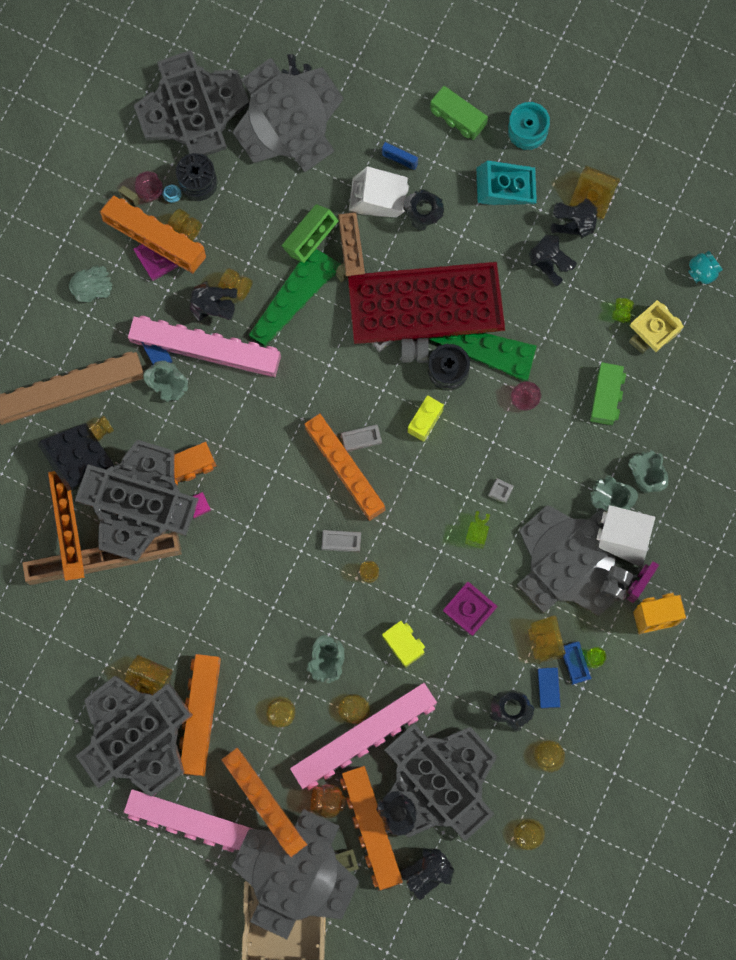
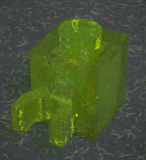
[465,511,490,549]

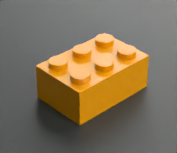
[633,593,686,634]

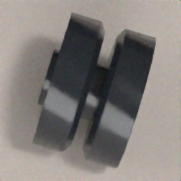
[428,344,470,391]

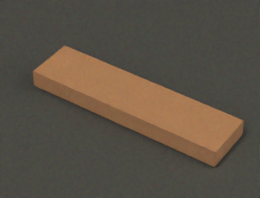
[338,212,365,276]

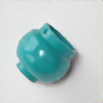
[688,250,723,284]

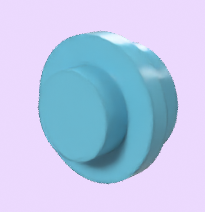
[163,185,181,203]

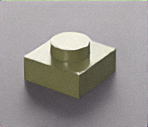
[119,186,140,207]
[336,263,348,283]
[629,333,650,354]
[335,849,359,872]

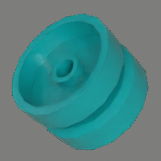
[508,102,550,150]

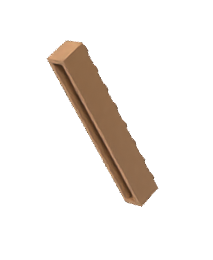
[0,352,144,425]
[22,532,182,585]

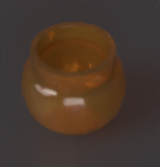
[310,784,346,818]

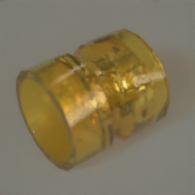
[168,208,202,241]
[218,268,253,301]

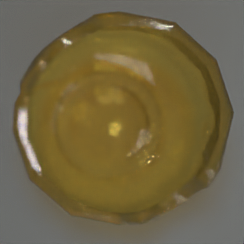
[338,694,370,724]
[266,696,296,728]
[534,740,565,773]
[514,818,545,850]

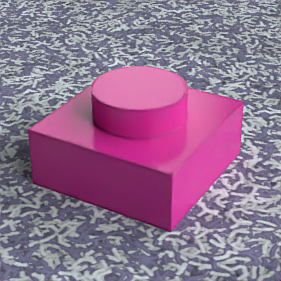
[193,492,211,518]

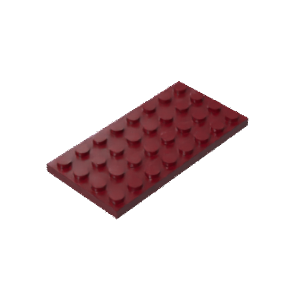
[348,262,505,344]

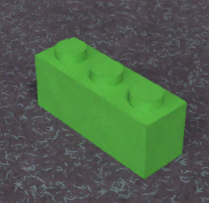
[430,86,488,140]
[282,204,338,263]
[590,362,626,425]

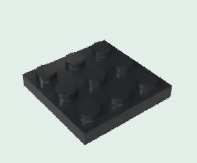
[38,423,114,491]

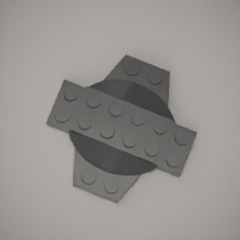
[134,50,249,156]
[233,58,344,172]
[75,440,199,562]
[517,505,627,617]
[76,676,193,797]
[385,723,497,842]
[232,809,359,940]

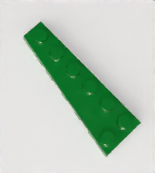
[249,249,341,347]
[428,333,537,382]

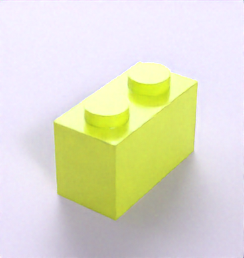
[408,395,444,442]
[382,621,425,668]

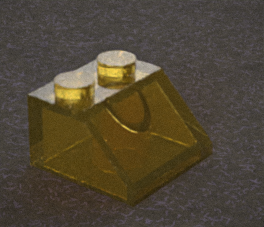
[569,166,620,219]
[528,615,566,664]
[125,655,173,695]

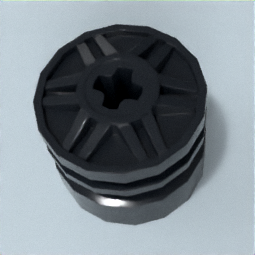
[176,153,218,201]

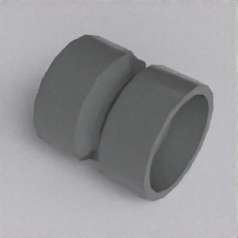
[402,338,428,363]
[600,566,634,602]

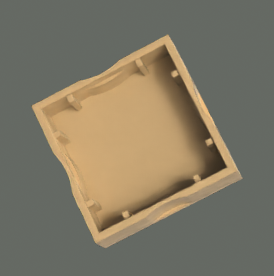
[242,881,326,960]

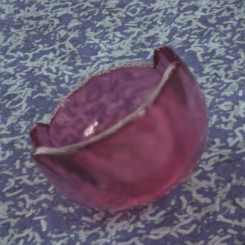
[135,171,163,202]
[511,381,541,411]

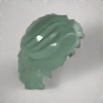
[69,265,112,302]
[143,361,188,402]
[628,450,668,493]
[591,475,638,511]
[307,635,345,683]

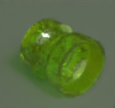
[612,298,634,322]
[585,647,607,669]

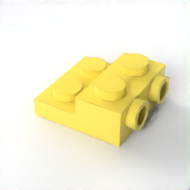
[630,300,684,352]

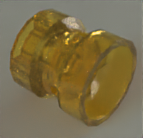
[88,415,114,441]
[360,561,379,583]

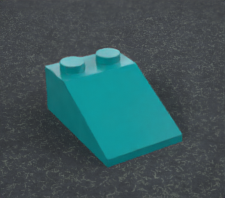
[476,160,537,205]

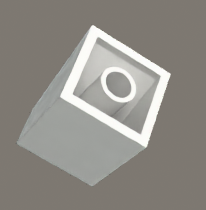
[349,167,409,218]
[596,505,655,567]

